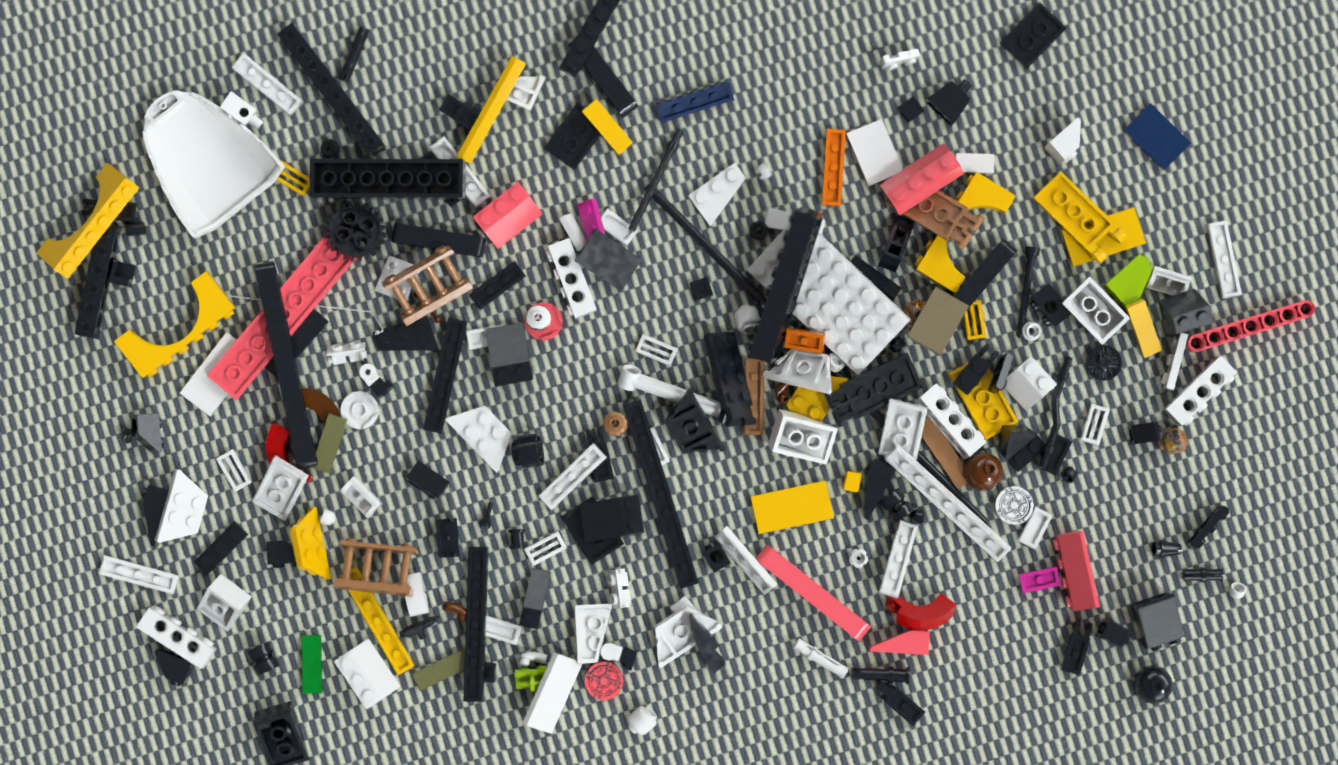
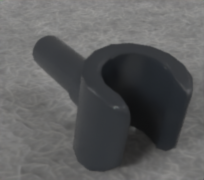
[121,428,132,443]
[479,502,493,530]

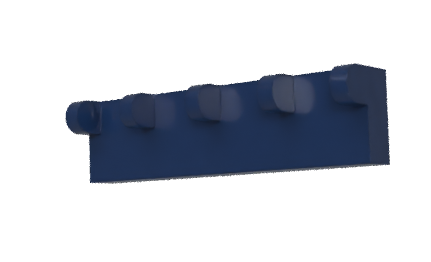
[655,79,734,123]

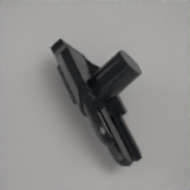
[399,616,440,640]

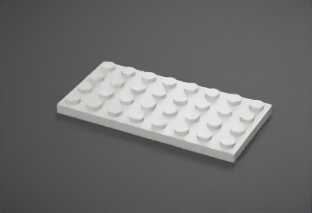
[747,223,911,375]

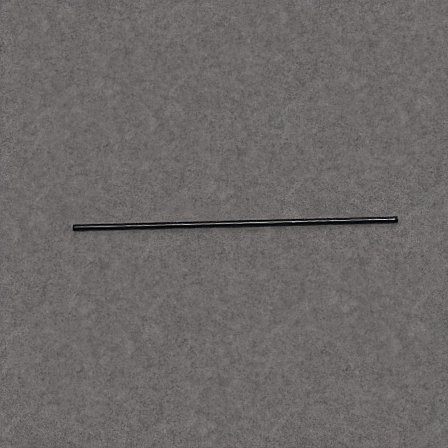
[644,183,989,524]

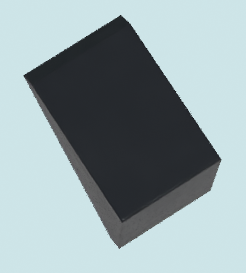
[997,425,1036,460]

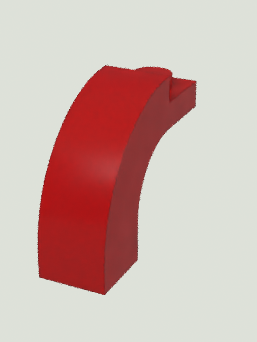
[265,423,314,483]
[885,593,956,630]

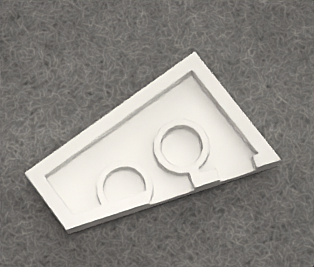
[688,163,746,227]
[574,604,613,664]

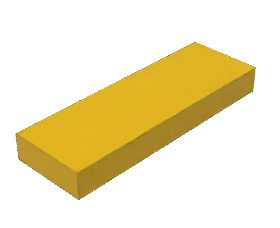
[581,99,633,155]
[1125,299,1162,358]

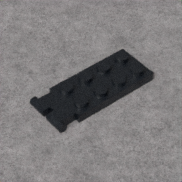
[703,332,757,427]
[823,353,922,427]

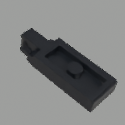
[876,681,925,726]

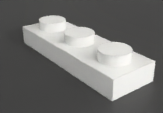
[1161,333,1188,391]

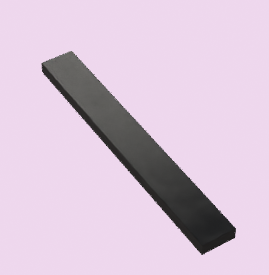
[463,547,489,702]

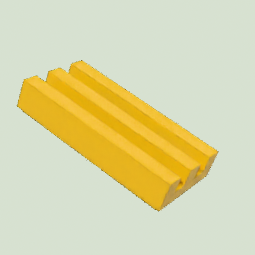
[277,161,310,197]
[963,300,987,341]

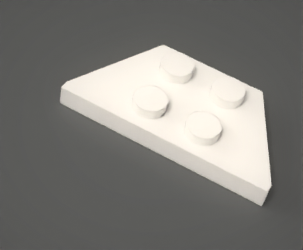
[763,349,832,394]
[445,406,512,473]
[155,469,208,542]
[654,605,723,668]

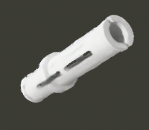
[793,638,849,679]

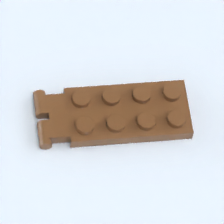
[884,190,985,250]

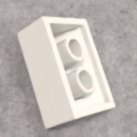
[1062,277,1130,345]
[334,639,401,710]

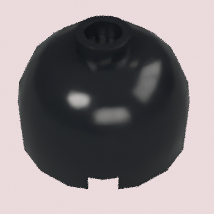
[1133,665,1173,704]

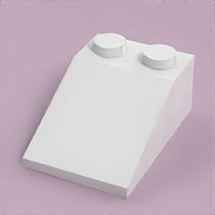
[768,409,838,464]

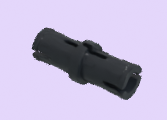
[1182,567,1223,583]

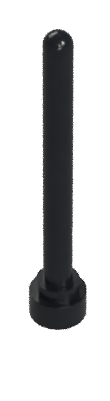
[1016,246,1040,338]

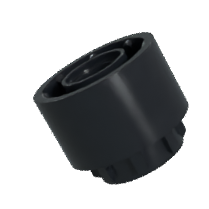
[511,433,544,468]

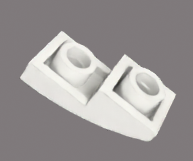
[405,572,429,617]

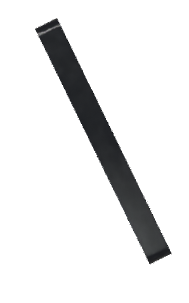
[255,261,318,470]

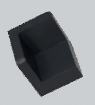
[109,260,136,288]

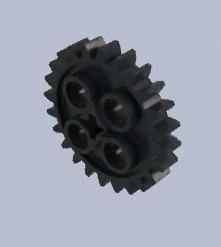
[323,201,386,262]

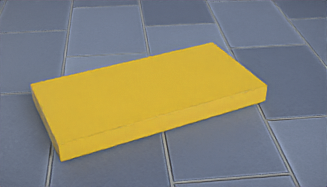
[1061,207,1146,267]
[948,356,1019,441]
[751,481,834,534]

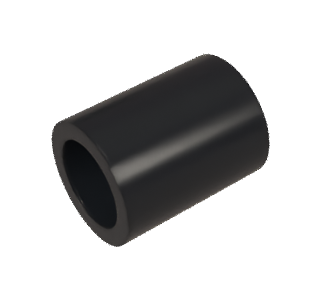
[126,222,146,236]

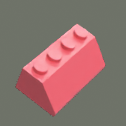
[880,143,964,215]
[1053,531,1100,611]

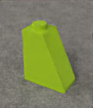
[1103,254,1153,312]

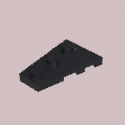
[372,315,439,351]

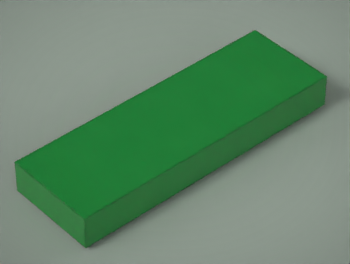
[302,635,323,694]

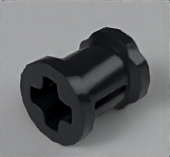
[508,529,526,549]

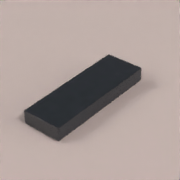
[469,261,527,311]

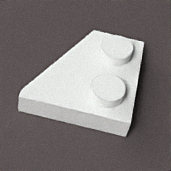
[880,49,920,71]
[506,76,546,111]

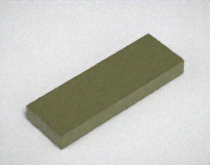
[311,413,348,474]
[412,649,465,691]

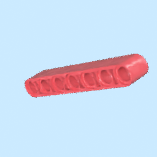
[1185,300,1315,353]
[755,544,871,642]

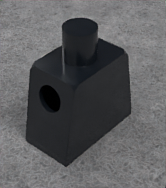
[926,79,972,127]

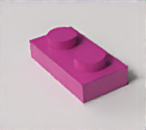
[577,199,605,241]
[1018,567,1061,593]

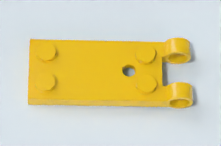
[1033,172,1128,264]

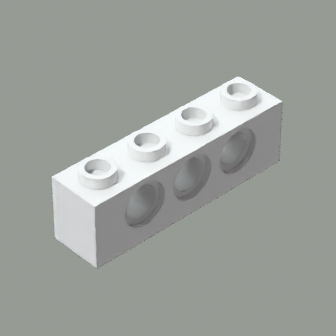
[546,238,597,319]
[1163,356,1237,426]
[915,383,986,460]
[136,606,217,669]

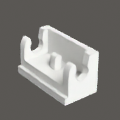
[1146,266,1192,296]
[340,476,383,518]

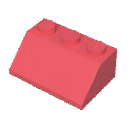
[473,182,542,249]

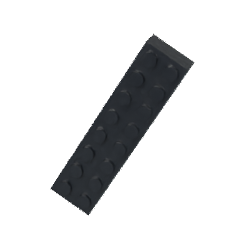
[310,159,466,200]
[748,206,825,364]

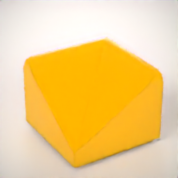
[842,471,862,492]

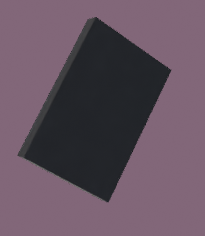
[999,2,1067,70]
[544,102,601,171]
[574,228,642,292]
[561,496,624,565]

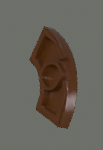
[302,388,341,423]

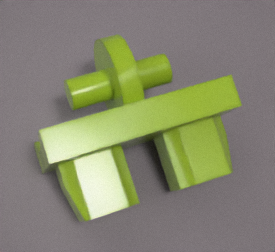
[515,666,547,692]

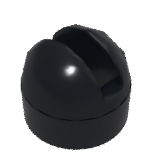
[1061,466,1078,483]
[910,509,924,525]

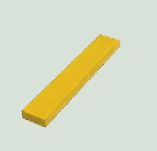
[456,56,526,163]
[340,566,415,675]

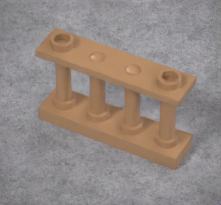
[382,245,473,326]
[333,538,419,597]

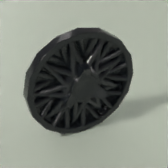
[1086,345,1122,381]

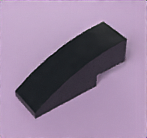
[689,613,726,674]

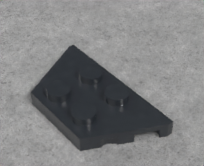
[665,388,726,453]

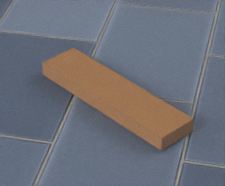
[744,358,764,435]
[922,417,968,489]

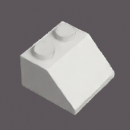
[1044,117,1081,164]
[1005,356,1057,411]
[197,574,252,632]

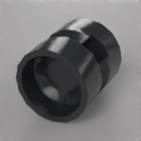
[879,488,914,524]
[246,641,280,676]

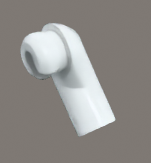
[519,651,547,666]

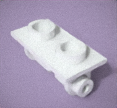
[326,341,367,365]
[608,568,631,609]

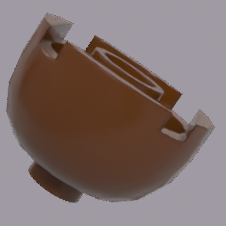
[963,452,1003,491]

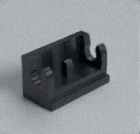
[439,93,481,130]
[406,460,450,502]
[436,518,460,558]

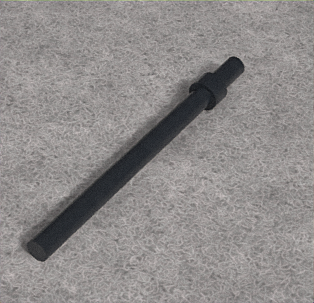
[628,129,684,232]

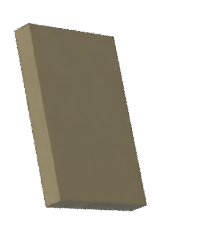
[907,287,969,356]

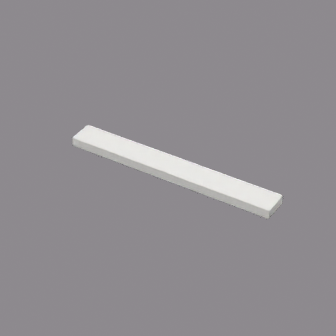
[884,444,1011,562]

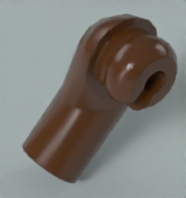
[775,382,790,404]
[442,601,466,621]

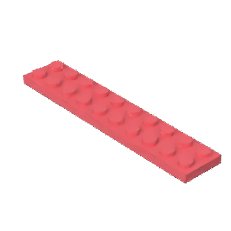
[207,235,357,400]

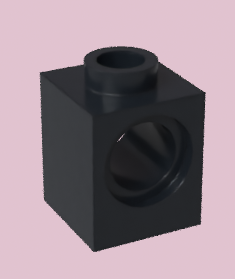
[702,542,731,573]

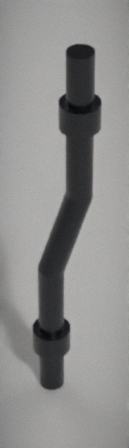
[1039,356,1073,469]

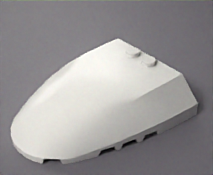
[142,90,285,238]

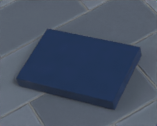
[1123,103,1191,171]

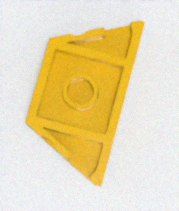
[786,376,849,422]
[290,507,331,580]

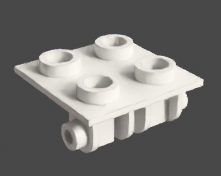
[374,255,420,300]

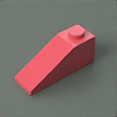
[869,629,930,655]

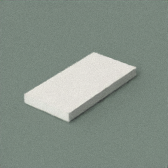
[180,332,237,416]
[523,652,582,734]

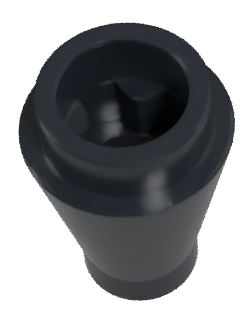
[1151,539,1182,559]

